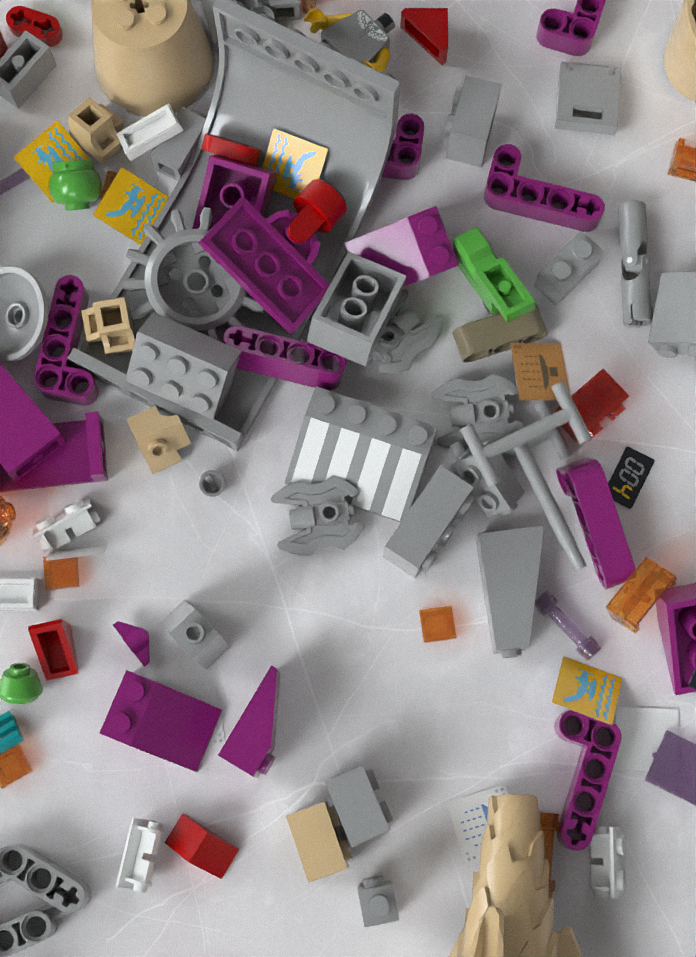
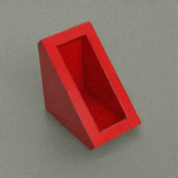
[400,8,448,65]
[28,619,79,681]
[164,813,240,879]

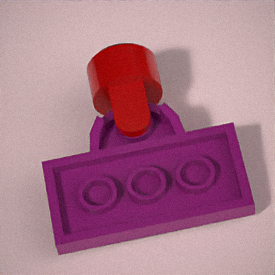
[198,179,347,334]

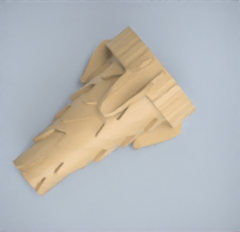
[449,793,582,957]

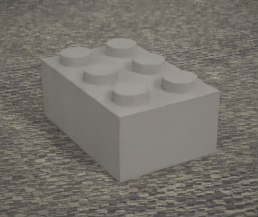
[307,251,407,367]
[125,312,242,420]
[383,465,474,578]

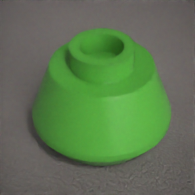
[0,663,43,704]

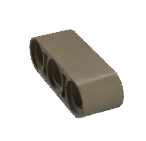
[452,303,548,363]

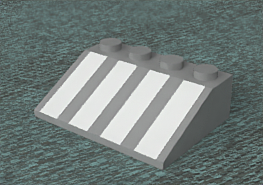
[285,386,438,523]

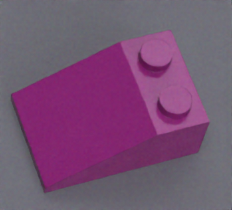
[192,154,277,230]
[344,206,459,287]
[655,583,696,695]
[218,665,280,778]
[99,670,223,772]

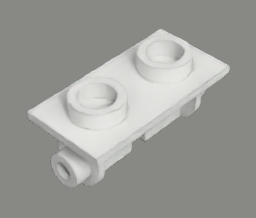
[32,499,101,552]
[116,817,164,893]
[591,827,627,899]

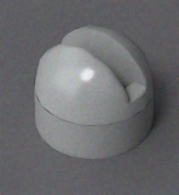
[199,470,225,497]

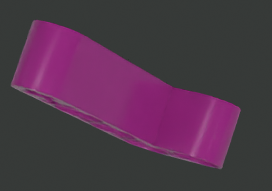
[536,0,606,56]
[382,113,424,180]
[484,144,605,232]
[34,275,99,405]
[223,326,347,391]
[556,458,637,590]
[554,710,622,851]

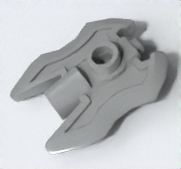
[370,290,443,374]
[431,373,523,451]
[271,475,364,556]

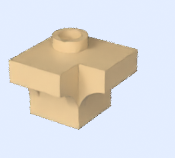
[68,97,124,164]
[81,297,136,356]
[126,406,191,474]

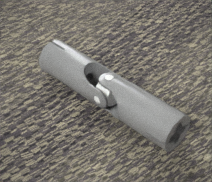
[618,200,652,327]

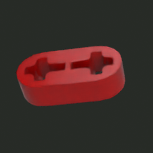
[6,6,63,47]
[201,133,261,165]

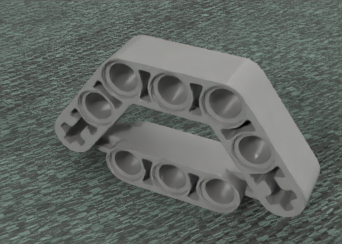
[0,844,91,957]

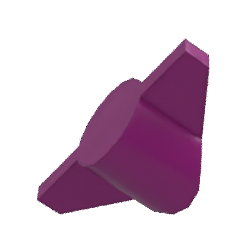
[113,621,150,667]

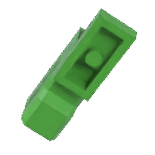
[453,227,536,323]

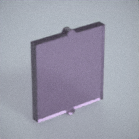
[644,730,696,806]

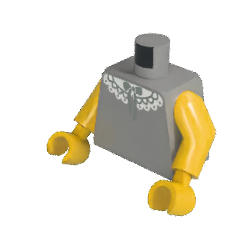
[304,8,395,72]

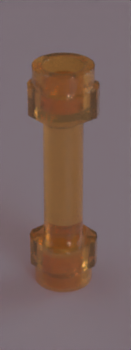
[540,812,560,898]

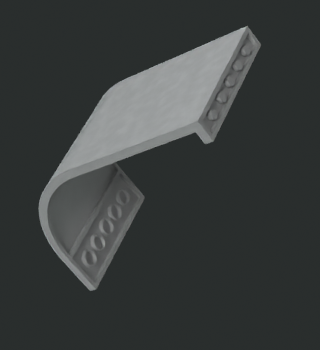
[68,0,401,452]

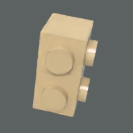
[286,801,353,883]

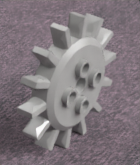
[122,207,264,342]

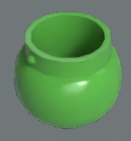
[49,160,102,211]

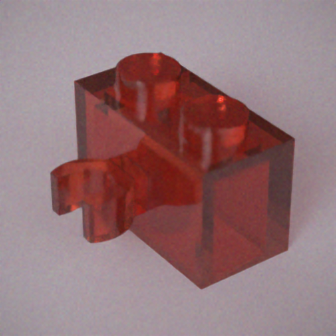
[554,368,629,444]

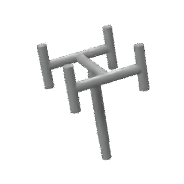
[449,381,592,571]

